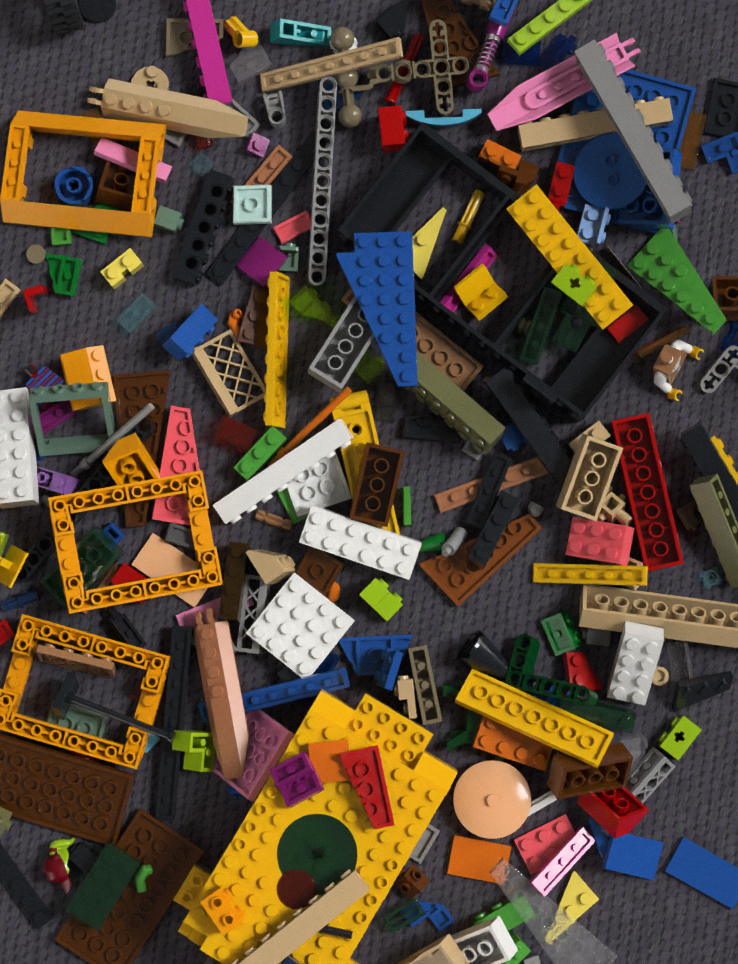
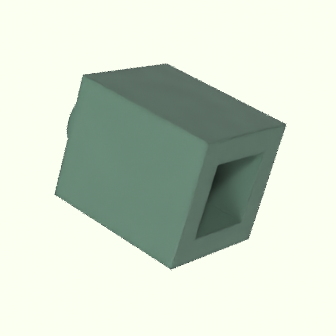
[154,205,185,233]

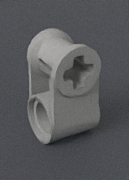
[263,90,286,129]

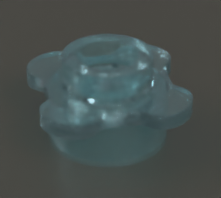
[699,567,722,589]

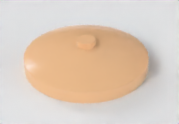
[453,760,531,839]

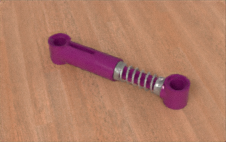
[466,4,517,93]

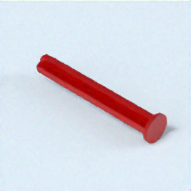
[383,33,425,106]

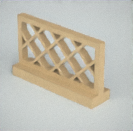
[192,329,266,418]

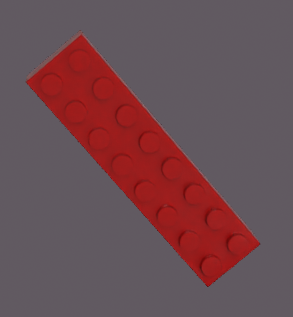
[609,413,684,571]

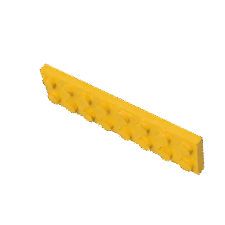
[507,184,634,330]
[263,271,290,429]
[455,669,614,768]

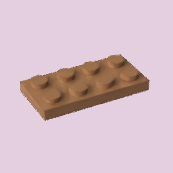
[36,643,116,679]

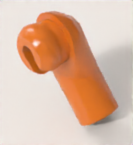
[227,308,243,338]
[326,582,340,603]

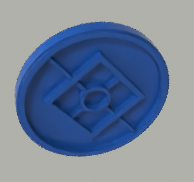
[574,133,648,210]

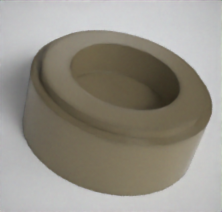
[26,245,46,264]

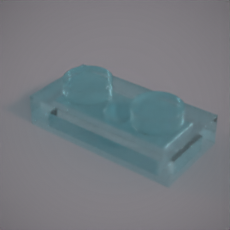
[117,293,157,334]

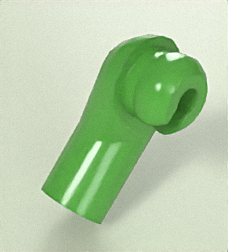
[134,864,153,893]

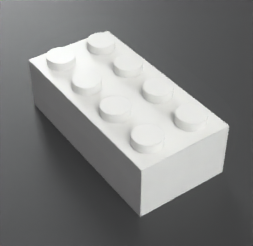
[607,621,664,705]
[451,916,518,964]

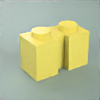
[100,248,144,289]

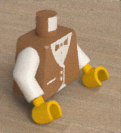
[653,340,704,401]

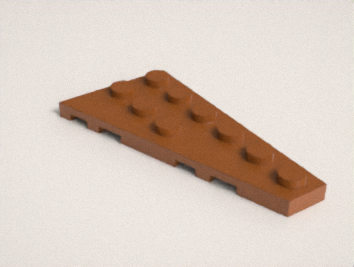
[419,514,542,606]

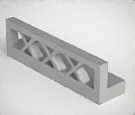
[237,574,271,654]
[625,747,676,803]

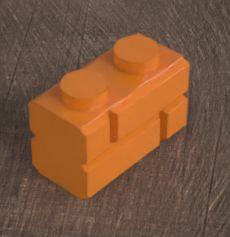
[478,139,522,170]

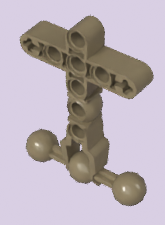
[330,19,469,128]

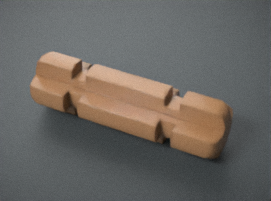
[255,510,293,530]

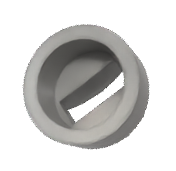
[527,501,544,517]

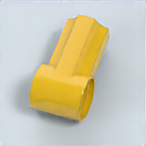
[224,16,258,48]

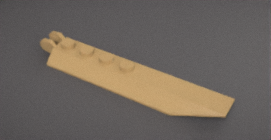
[87,78,249,138]

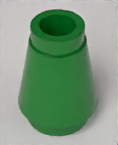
[420,532,447,553]

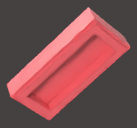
[273,210,310,244]

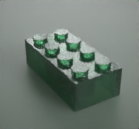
[40,526,126,609]
[65,841,143,931]

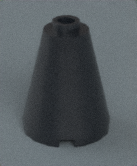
[457,630,509,680]

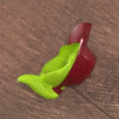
[43,837,75,894]

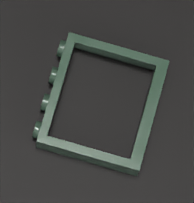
[29,381,116,456]

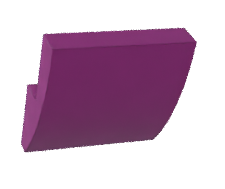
[237,236,288,288]
[270,751,324,808]

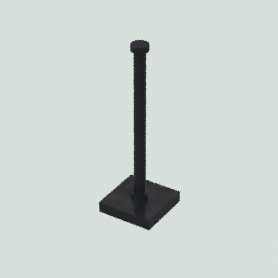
[52,672,176,743]

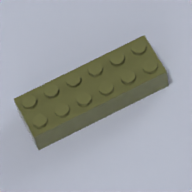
[404,353,505,455]

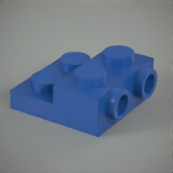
[374,647,403,691]

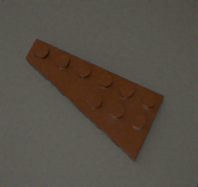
[421,0,500,90]

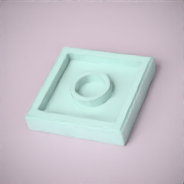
[233,185,272,225]

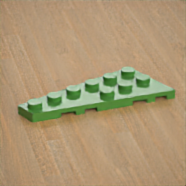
[627,229,727,335]

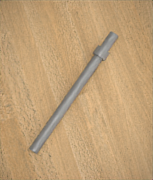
[70,403,154,478]

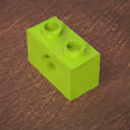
[551,263,597,307]
[658,715,702,761]

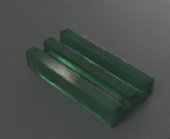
[382,897,426,934]

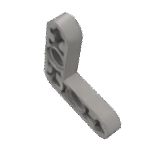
[700,345,738,393]

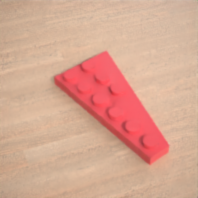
[152,406,200,525]

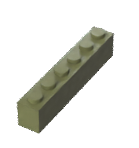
[690,473,738,589]

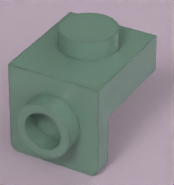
[278,243,299,273]

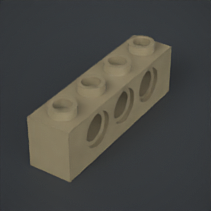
[408,645,442,725]

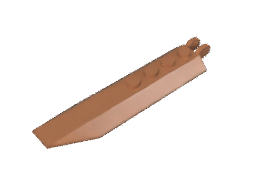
[193,608,249,780]

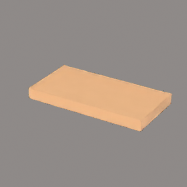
[131,533,209,607]

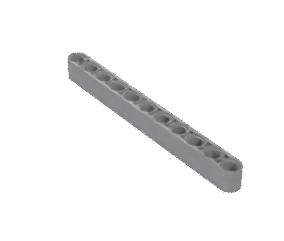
[307,76,337,286]

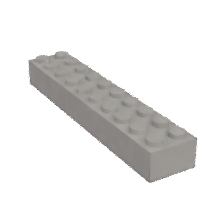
[574,39,693,224]

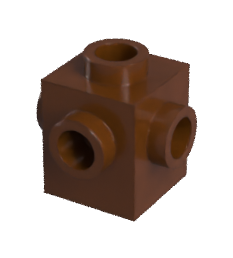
[394,864,430,900]

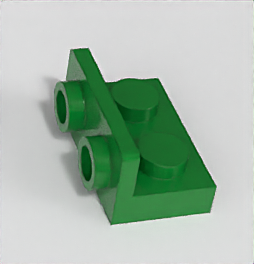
[541,610,581,656]

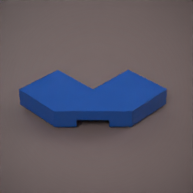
[401,900,455,932]

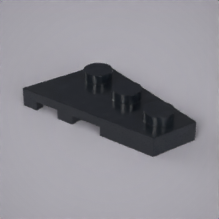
[672,671,734,712]

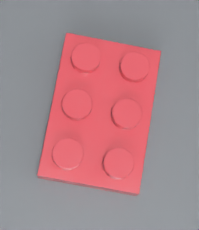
[514,814,575,875]

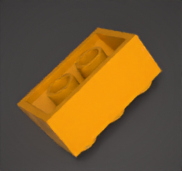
[59,345,116,411]
[103,433,161,485]

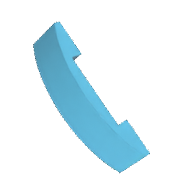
[406,109,482,129]

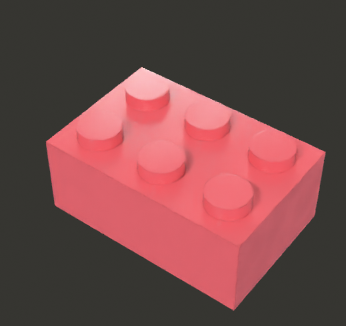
[565,517,634,566]

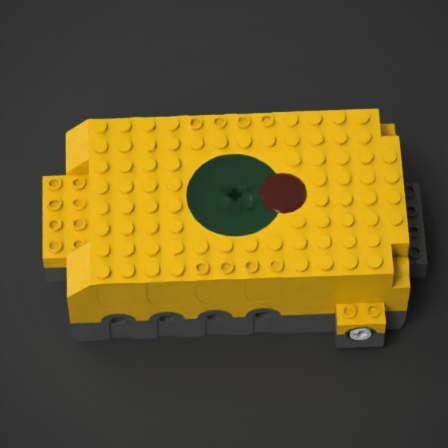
[173,689,458,964]

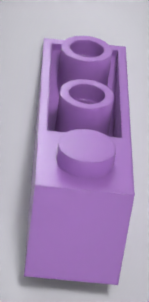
[37,466,82,495]

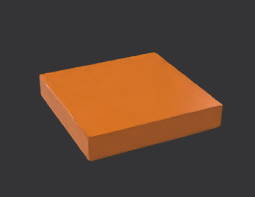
[308,739,350,783]

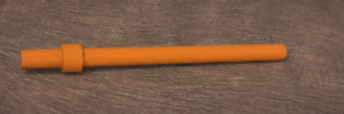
[267,386,352,466]

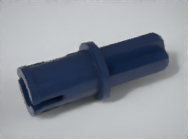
[1,589,40,612]

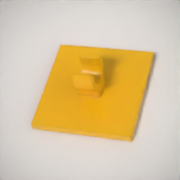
[0,544,29,588]

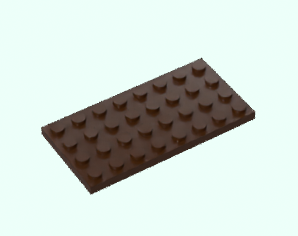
[0,734,136,847]
[55,808,205,964]

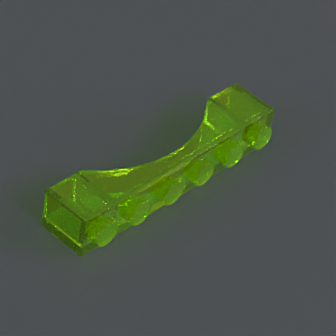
[289,285,385,385]

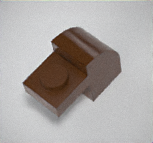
[495,160,539,195]

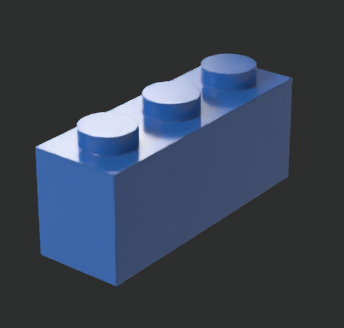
[162,304,218,361]

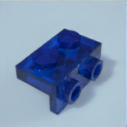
[501,34,541,66]
[539,34,577,70]

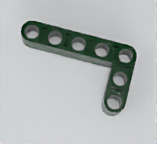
[506,633,598,707]

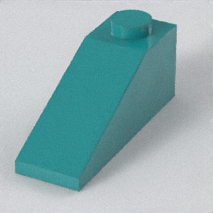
[270,18,331,46]

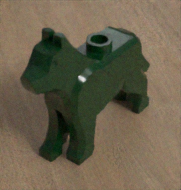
[442,678,505,762]

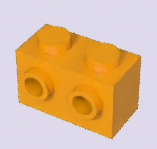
[200,885,245,936]

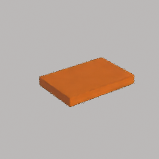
[447,835,511,885]

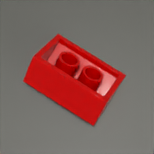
[577,787,649,838]

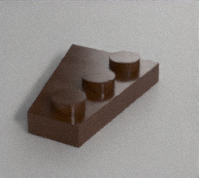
[236,286,269,351]

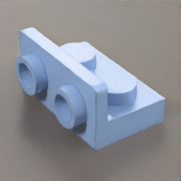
[577,204,611,248]

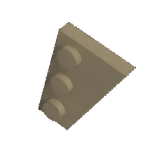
[166,18,224,58]

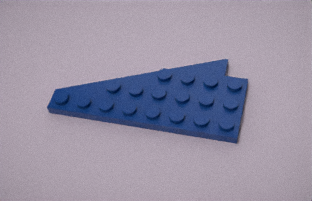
[337,231,418,387]

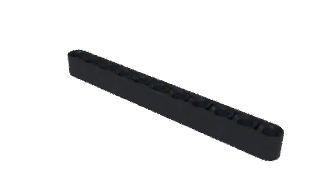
[15,418,156,583]

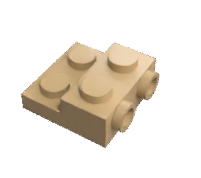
[393,674,417,719]

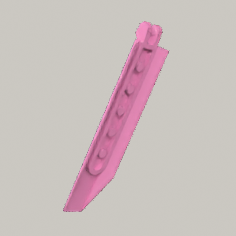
[487,33,641,131]

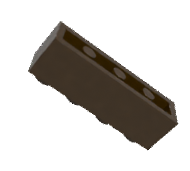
[218,542,251,623]

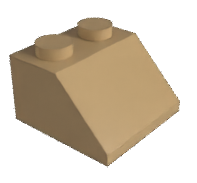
[246,549,296,585]

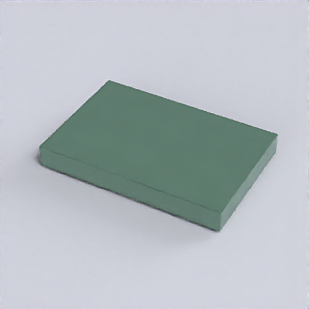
[47,700,108,738]

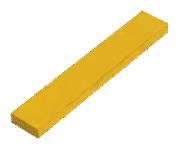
[533,563,648,586]

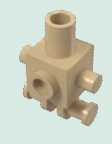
[598,486,633,526]

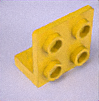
[454,264,508,321]

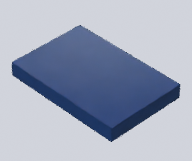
[602,833,664,880]

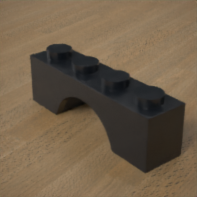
[465,491,520,570]

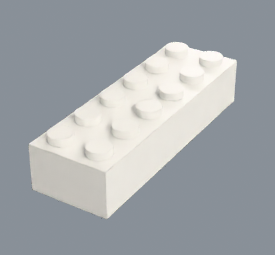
[0,387,39,509]
[299,505,422,580]

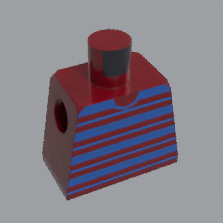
[24,364,66,410]

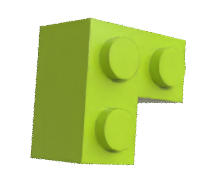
[359,578,403,621]
[172,730,215,772]

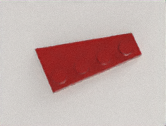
[338,745,395,830]

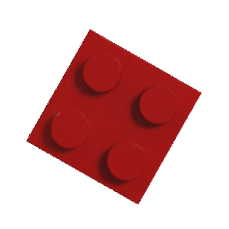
[378,105,409,153]

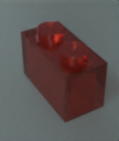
[214,415,259,454]

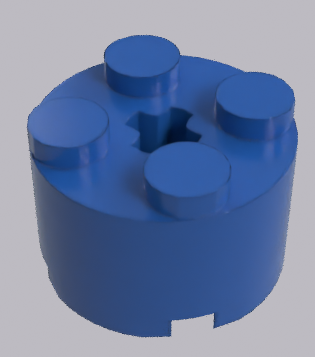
[54,166,96,207]

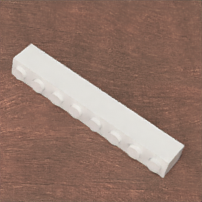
[213,418,354,524]

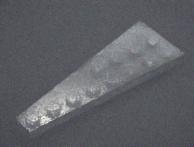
[490,857,618,964]

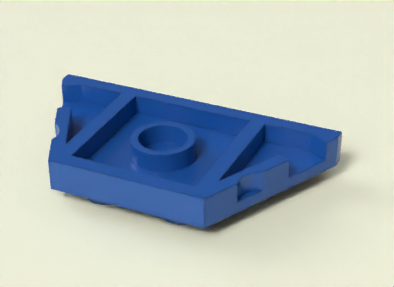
[338,634,412,676]

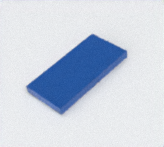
[664,837,738,909]

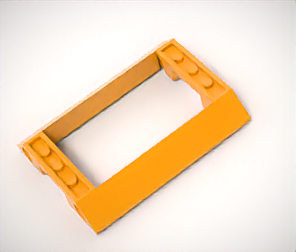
[0,110,167,237]
[48,470,223,614]
[0,614,170,770]

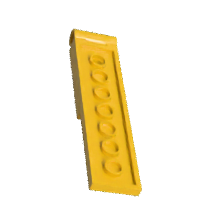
[329,390,400,534]

